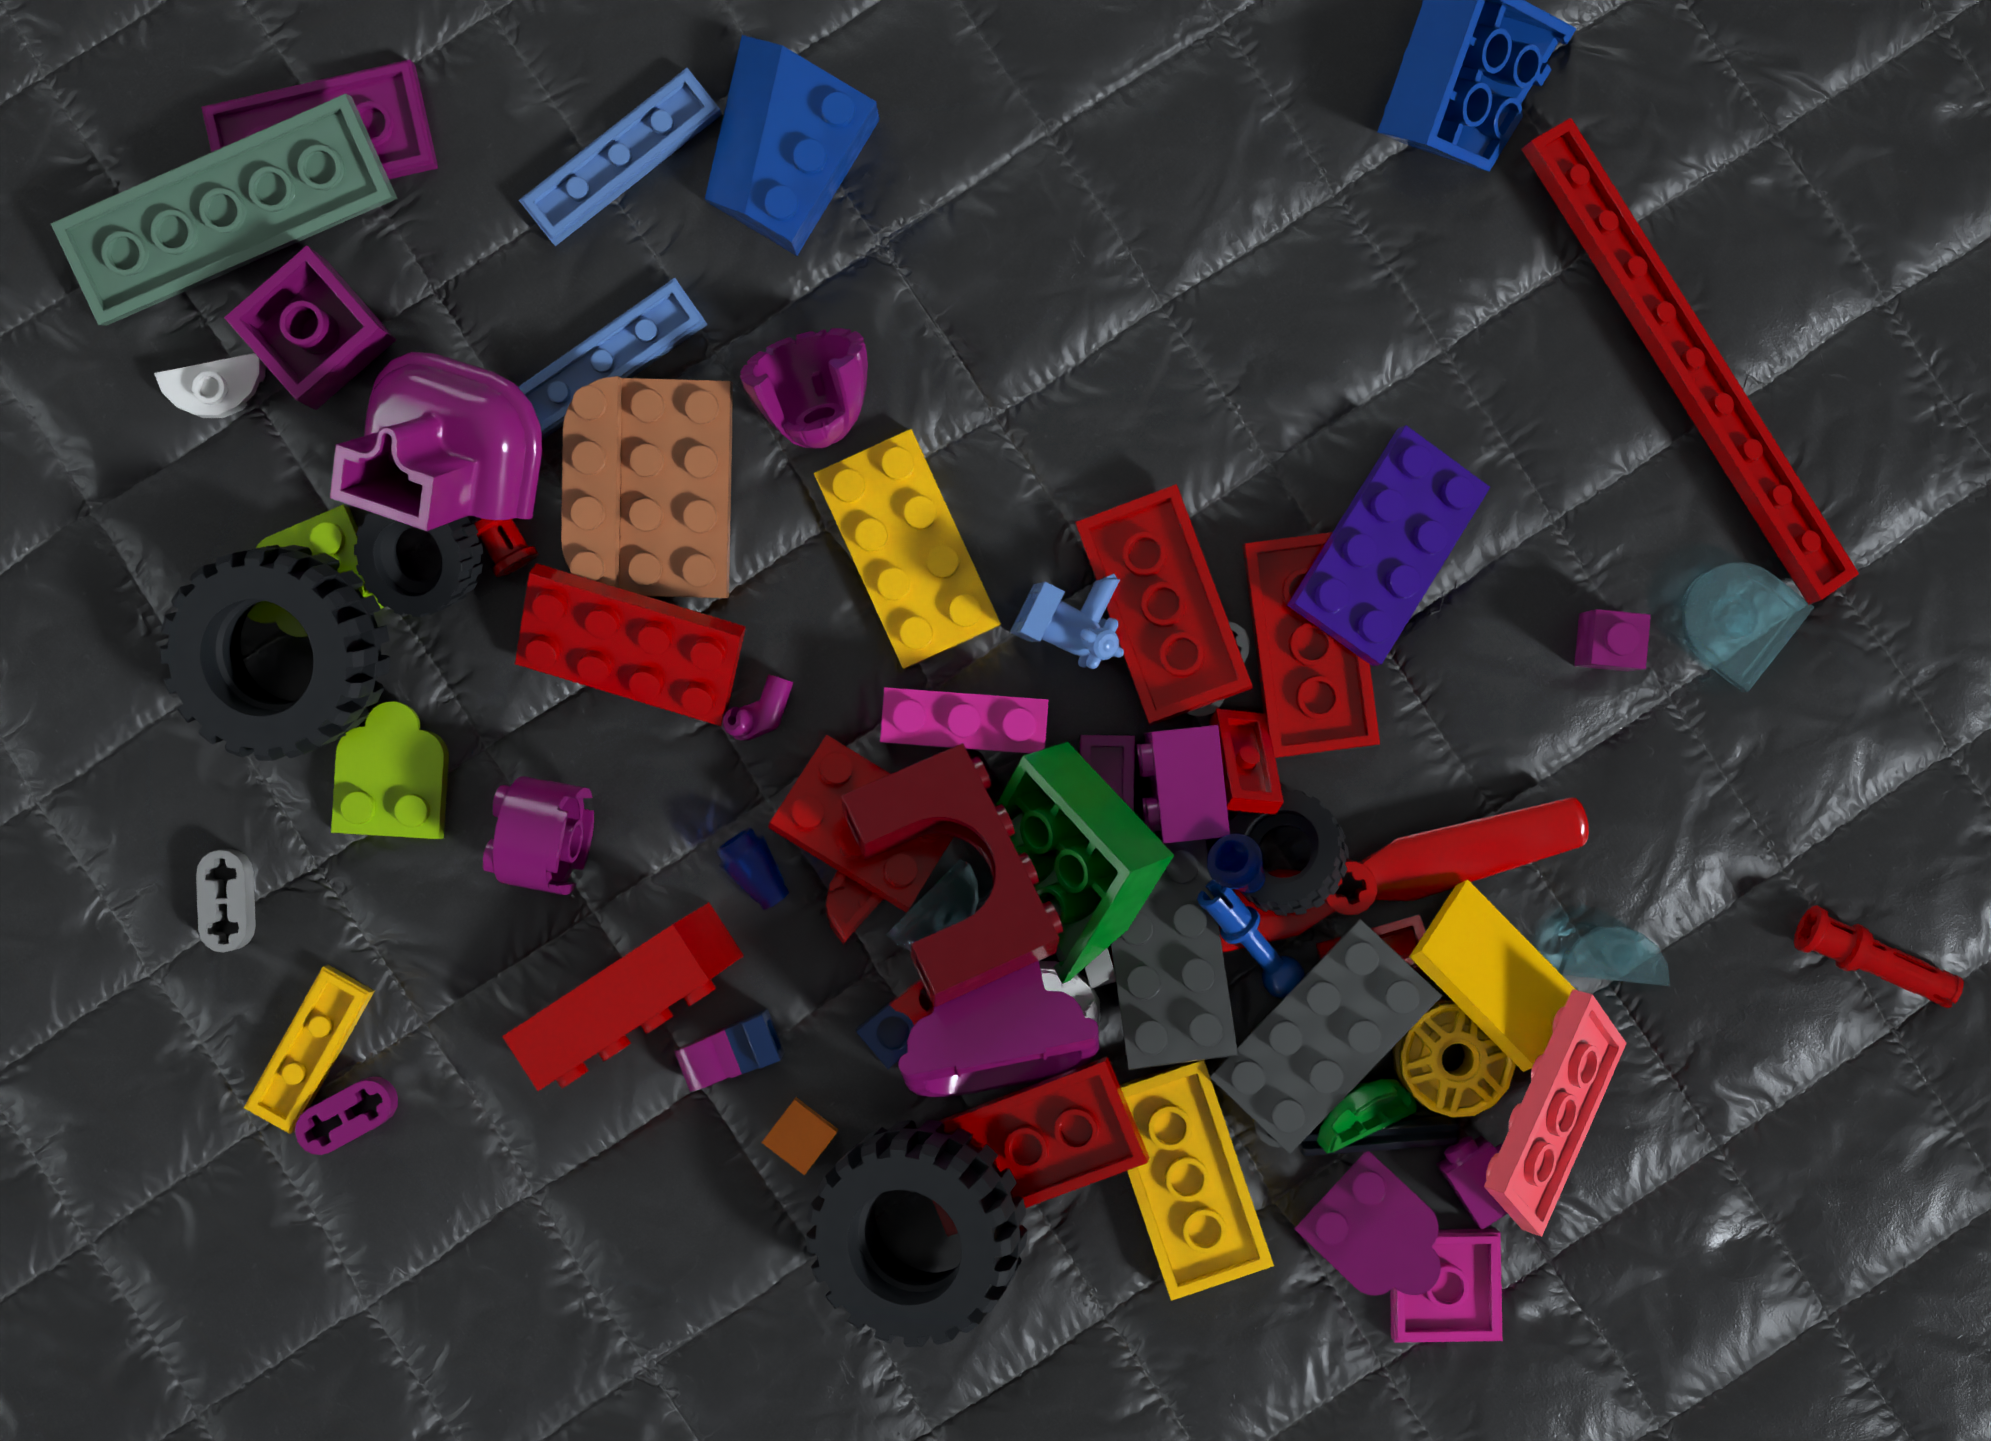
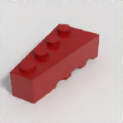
[502,902,744,1091]

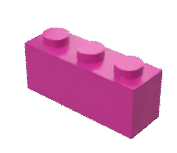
[880,687,1049,754]

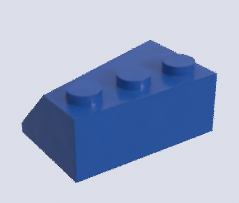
[1378,0,1577,172]
[705,35,880,256]

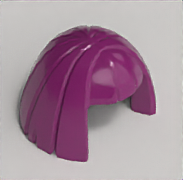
[740,328,868,448]

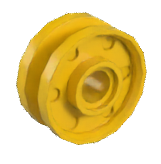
[1392,999,1516,1118]

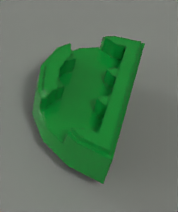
[1317,1079,1417,1154]

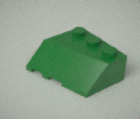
[996,742,1174,984]

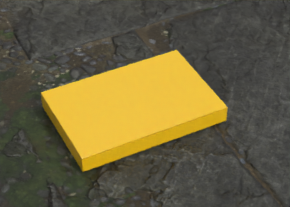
[1409,879,1576,1072]

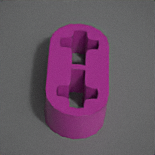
[295,1077,398,1155]

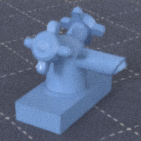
[1010,574,1124,669]

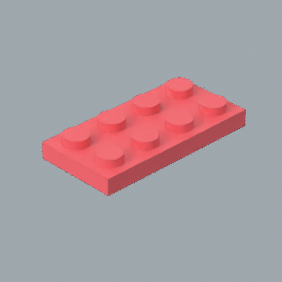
[1484,989,1627,1237]

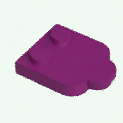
[1294,1151,1441,1296]

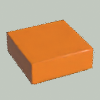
[762,1097,839,1175]

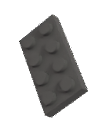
[1111,839,1238,1070]
[1210,919,1442,1154]

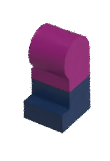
[674,1009,785,1092]

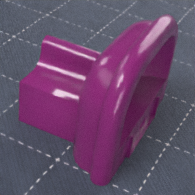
[330,352,542,531]
[898,961,1099,1097]

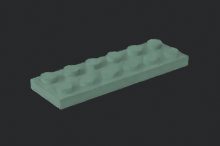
[50,94,397,326]

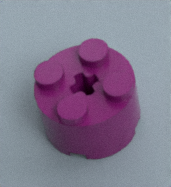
[483,776,594,895]

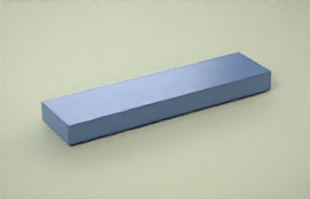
[519,68,722,246]
[518,278,708,440]

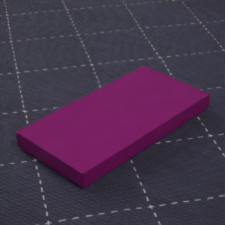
[201,59,438,179]

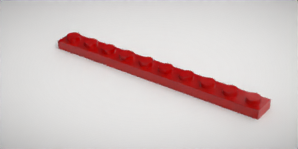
[1521,118,1859,605]

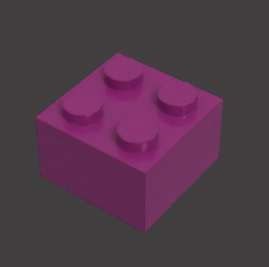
[224,245,397,410]
[1136,725,1230,843]

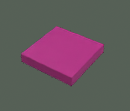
[1390,1228,1503,1343]

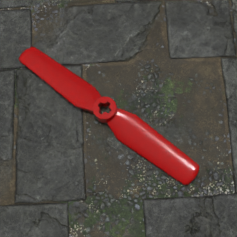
[1108,797,1589,968]

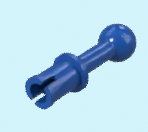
[1197,878,1305,999]

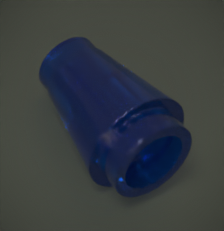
[716,827,790,910]
[1207,834,1265,893]

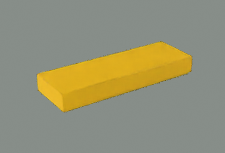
[244,965,375,1134]

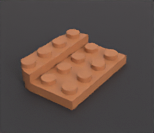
[561,376,733,598]

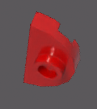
[825,871,884,945]

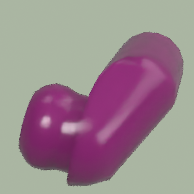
[723,674,794,741]

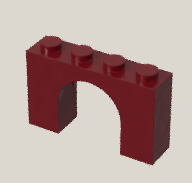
[841,743,1063,1008]

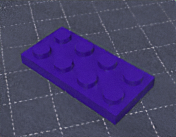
[1287,425,1490,666]

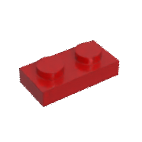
[1209,708,1284,815]

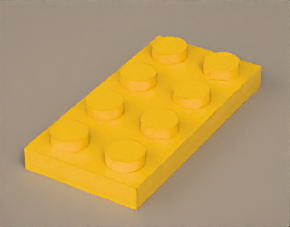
[814,429,1001,669]
[1120,1060,1274,1301]

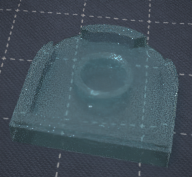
[1681,562,1814,692]

